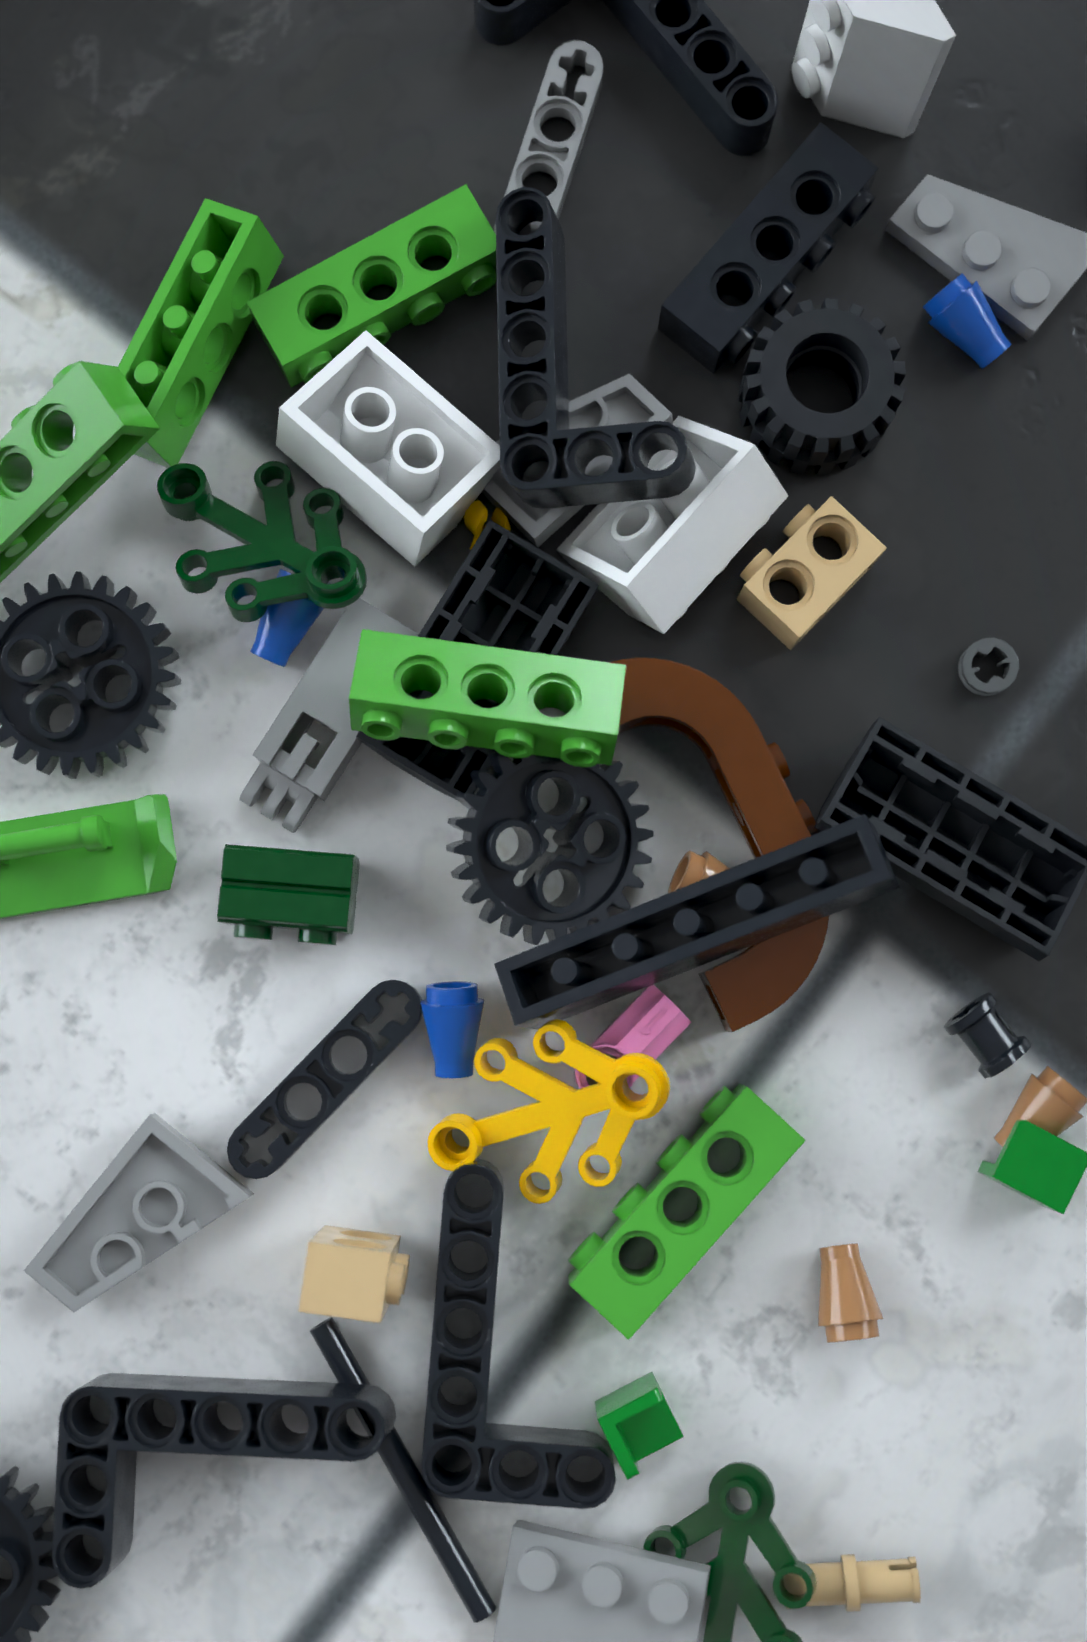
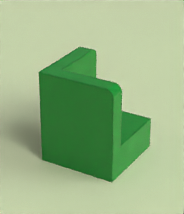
[977,1119,1087,1215]
[595,1372,684,1480]

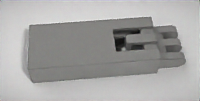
[239,598,419,833]

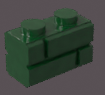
[217,844,360,945]

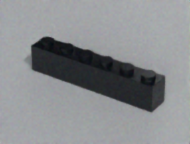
[494,814,900,1029]

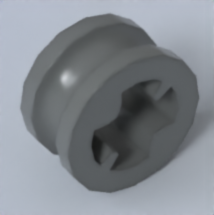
[958,637,1019,696]

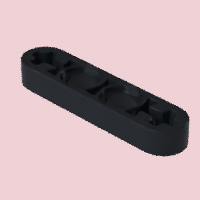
[227,980,423,1179]

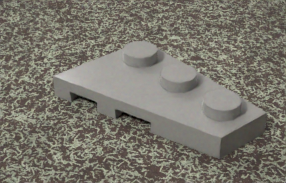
[885,174,1087,341]
[481,373,673,548]
[24,1113,254,1312]
[493,1520,711,1642]

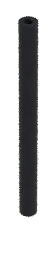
[310,1317,496,1623]

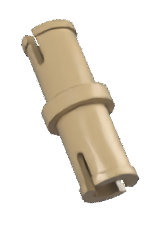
[783,1554,921,1612]

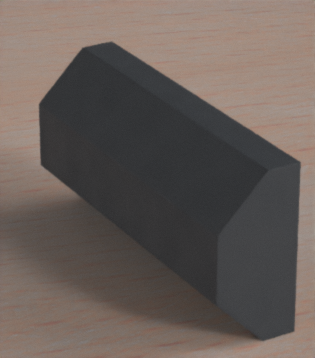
[356,520,599,801]
[814,717,1087,961]

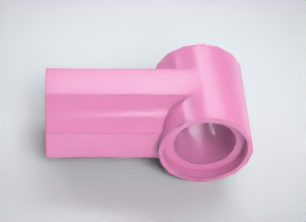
[574,985,692,1089]

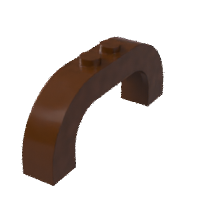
[608,658,829,1032]

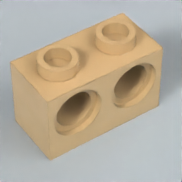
[737,496,887,650]
[298,1225,410,1323]

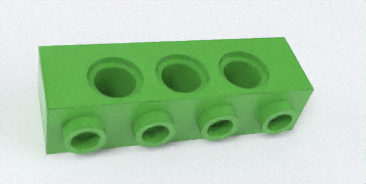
[246,184,497,388]
[118,198,284,468]
[0,361,160,583]
[349,629,626,767]
[568,1084,806,1340]

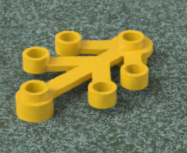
[427,1019,670,1204]

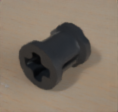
[944,992,1031,1079]

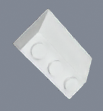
[791,0,956,138]
[276,330,500,567]
[557,416,788,634]

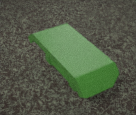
[0,794,177,919]

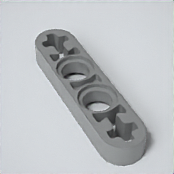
[494,41,604,234]

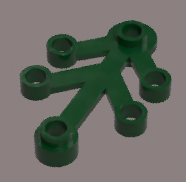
[157,461,367,622]
[643,1462,816,1642]

